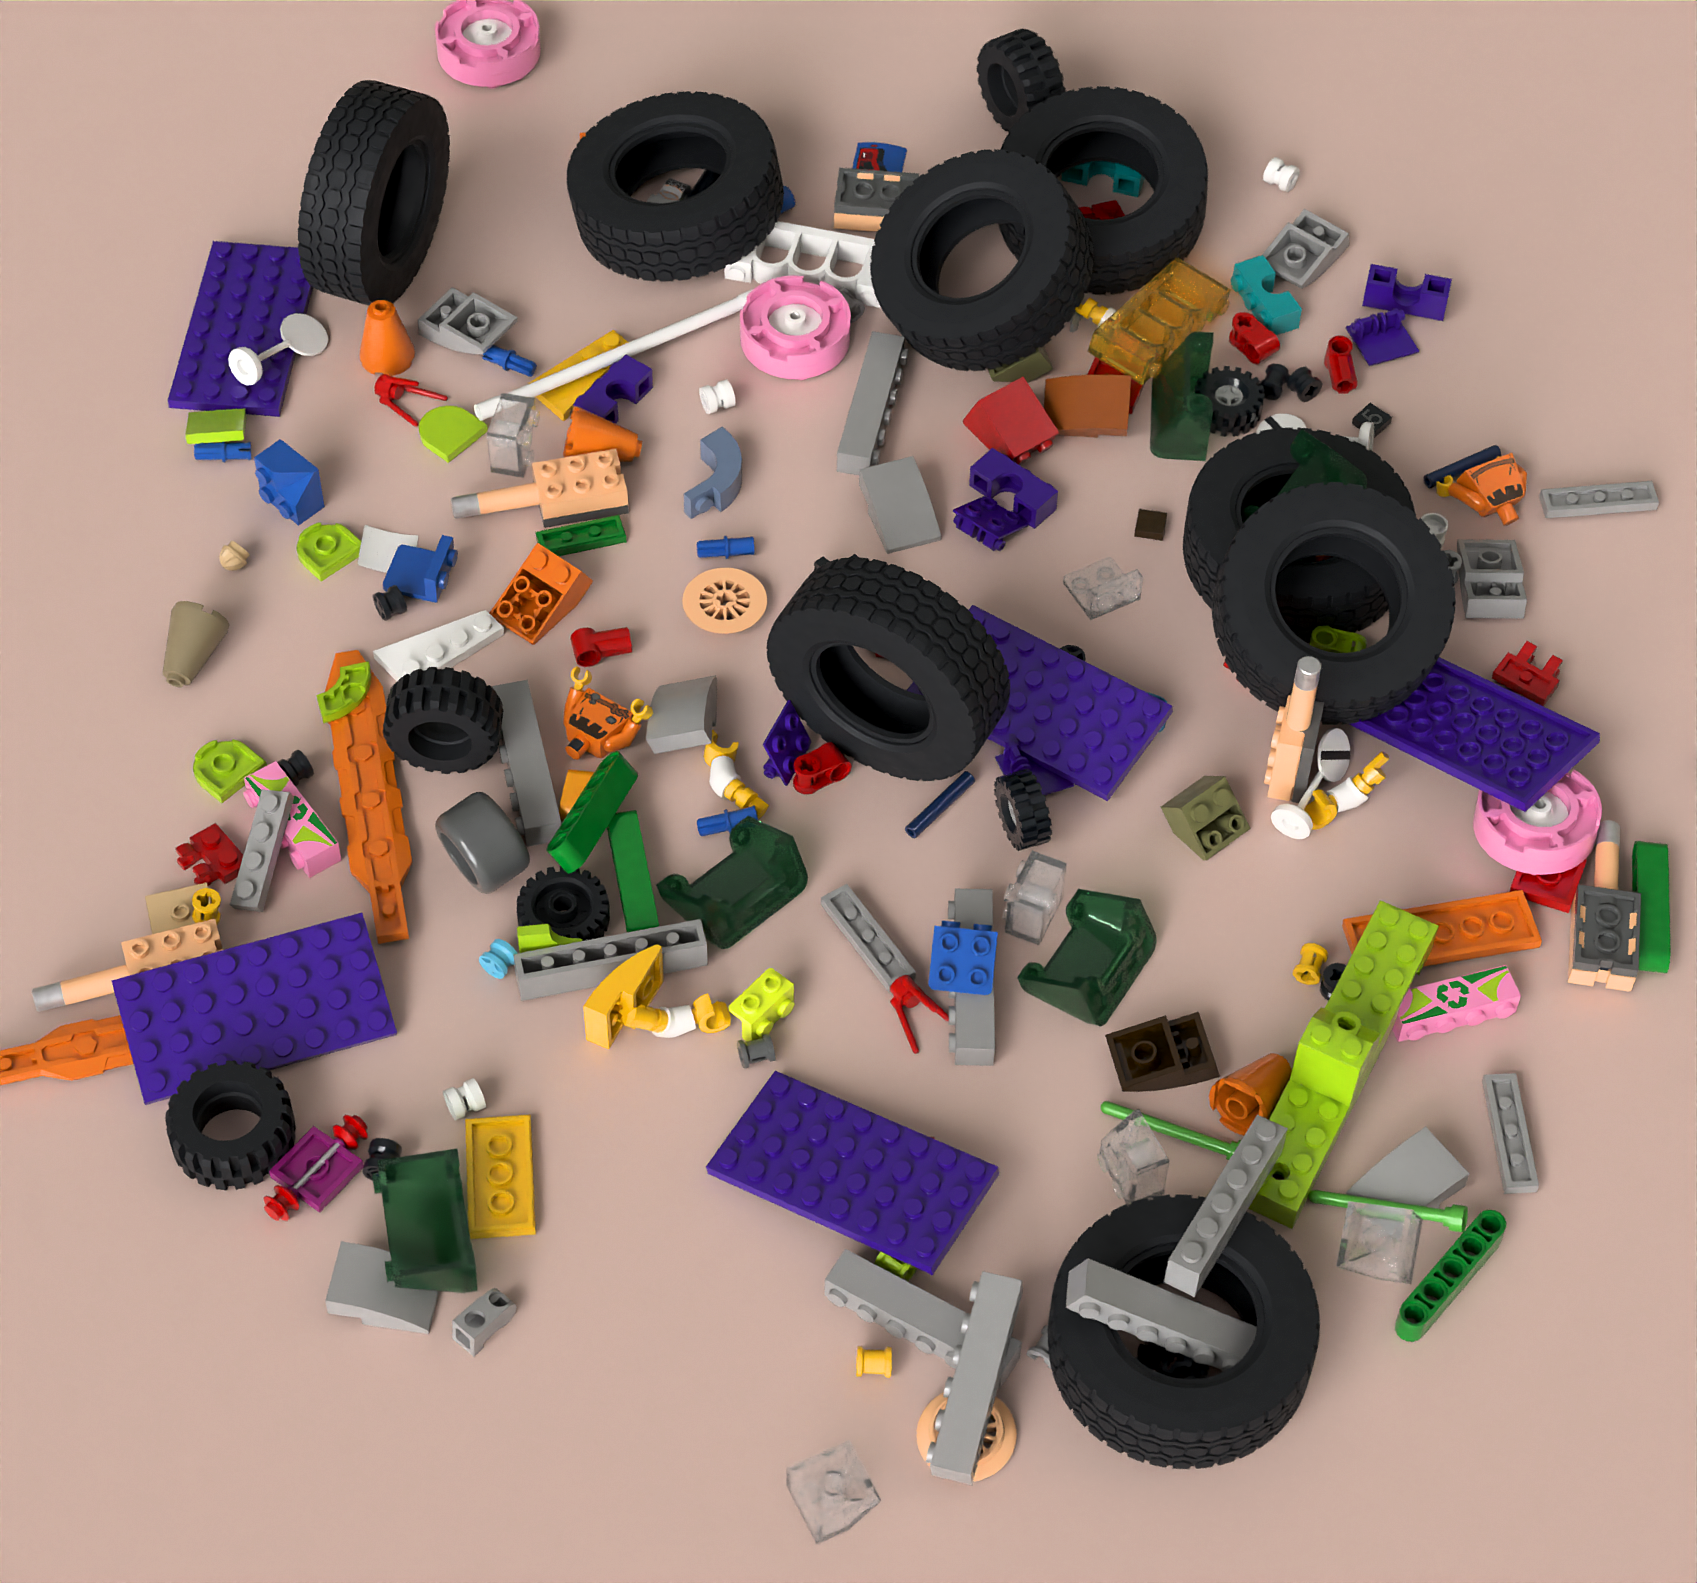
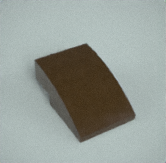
[1105,1011,1220,1092]

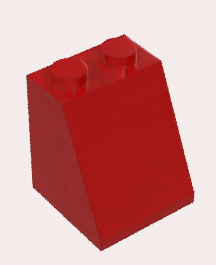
[962,377,1059,465]

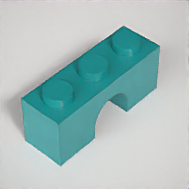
[1061,161,1145,198]
[1231,255,1302,335]

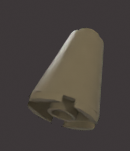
[162,601,229,687]

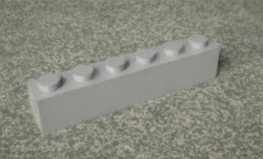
[837,331,909,475]
[492,680,561,847]
[948,888,995,1066]
[513,919,708,1001]
[1164,1114,1288,1297]
[824,1249,1022,1389]
[1066,1259,1257,1372]
[926,1271,1023,1485]

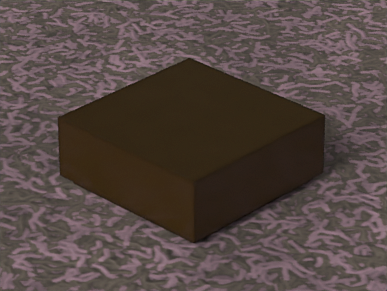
[1134,509,1167,541]

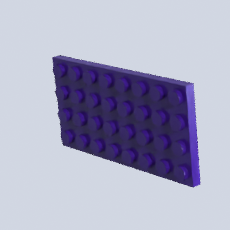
[168,241,313,417]
[907,605,1173,801]
[1349,657,1600,812]
[111,913,397,1105]
[706,1071,999,1275]

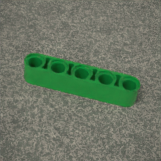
[546,751,638,874]
[607,810,659,933]
[1632,841,1671,973]
[1395,1210,1506,1342]

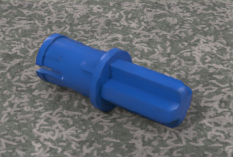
[482,345,537,377]
[194,442,251,463]
[696,536,755,559]
[697,805,759,836]

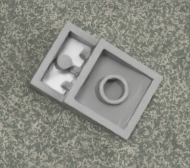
[1262,209,1349,289]
[418,287,517,354]
[859,456,941,554]
[1457,539,1527,618]
[646,675,717,754]
[1346,1127,1469,1243]
[325,1241,443,1334]

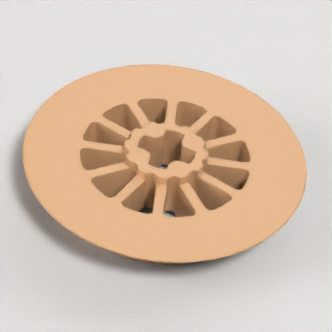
[682,568,767,634]
[917,1393,1017,1481]

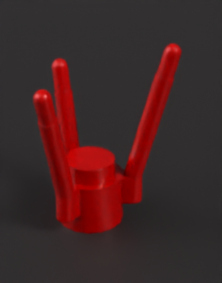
[374,374,448,427]
[890,975,949,1054]

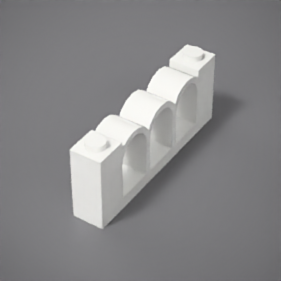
[725,221,881,308]

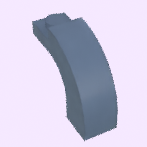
[684,427,742,519]

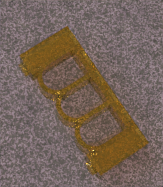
[1087,257,1231,386]

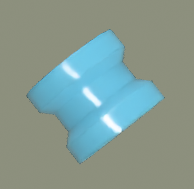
[479,939,517,979]

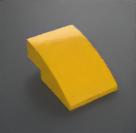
[583,944,664,1049]

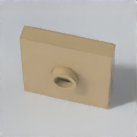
[145,883,211,934]

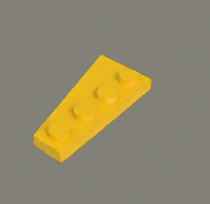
[528,330,628,422]

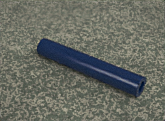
[1424,445,1501,488]
[905,771,975,839]

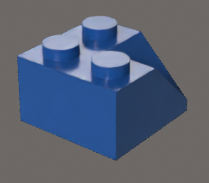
[254,439,325,526]

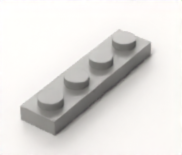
[1539,481,1659,518]
[230,790,294,912]
[821,884,916,993]
[1482,1073,1539,1194]

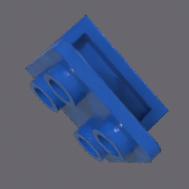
[383,535,458,603]
[928,921,998,995]

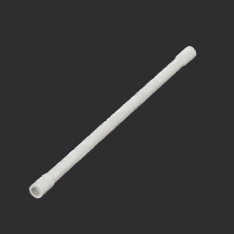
[474,289,753,421]

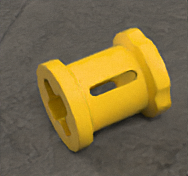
[192,888,221,925]
[1292,943,1329,985]
[856,1346,892,1378]

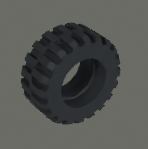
[977,29,1066,132]
[383,667,504,774]
[165,1061,296,1190]

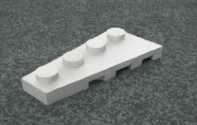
[373,610,504,681]

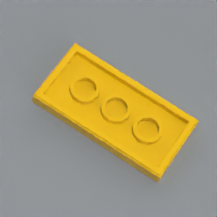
[465,1114,536,1239]

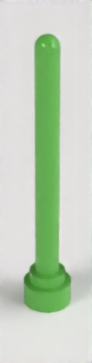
[1100,1101,1241,1160]
[1309,1190,1468,1233]

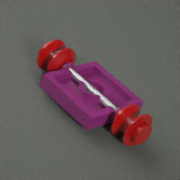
[263,1115,368,1221]

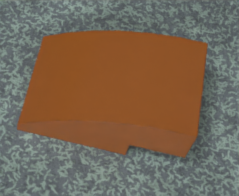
[1043,375,1131,438]

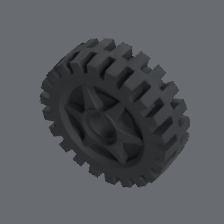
[517,866,610,941]

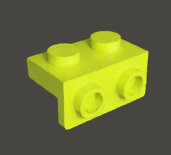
[729,968,795,1042]

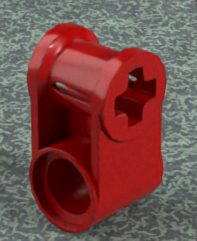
[1229,312,1280,364]
[793,742,852,794]

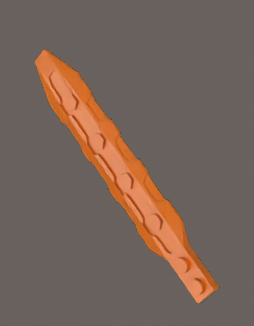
[325,650,413,944]
[0,1015,134,1085]

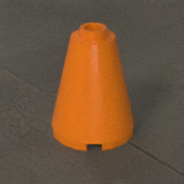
[359,300,415,376]
[563,406,642,462]
[1209,1053,1292,1136]

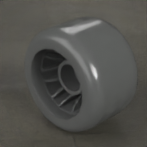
[435,792,530,894]

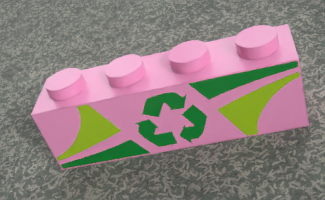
[243,761,342,878]
[1392,965,1521,1042]

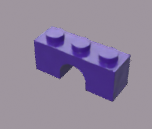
[1362,264,1452,321]
[573,354,653,424]
[969,448,1058,529]

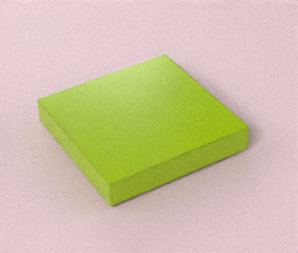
[185,408,246,444]

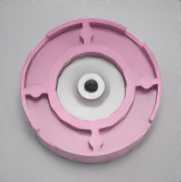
[435,0,541,88]
[740,276,851,380]
[1473,769,1602,876]

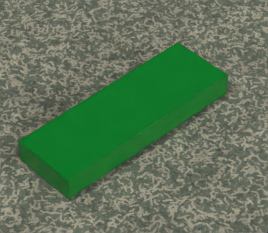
[535,515,627,556]

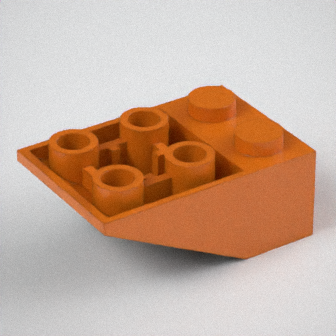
[489,543,593,645]

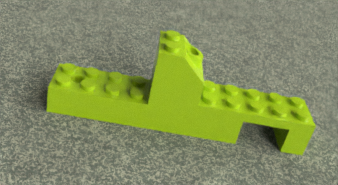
[1248,900,1439,1229]

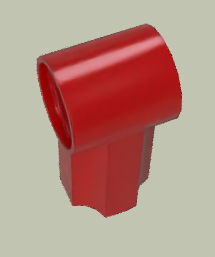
[1324,335,1358,394]
[570,627,632,667]

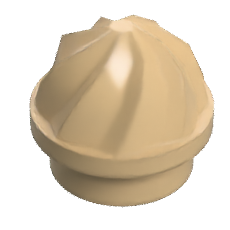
[219,541,250,571]

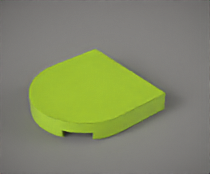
[419,406,488,463]
[297,523,361,581]
[193,739,267,803]

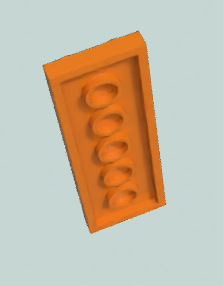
[1342,890,1542,967]

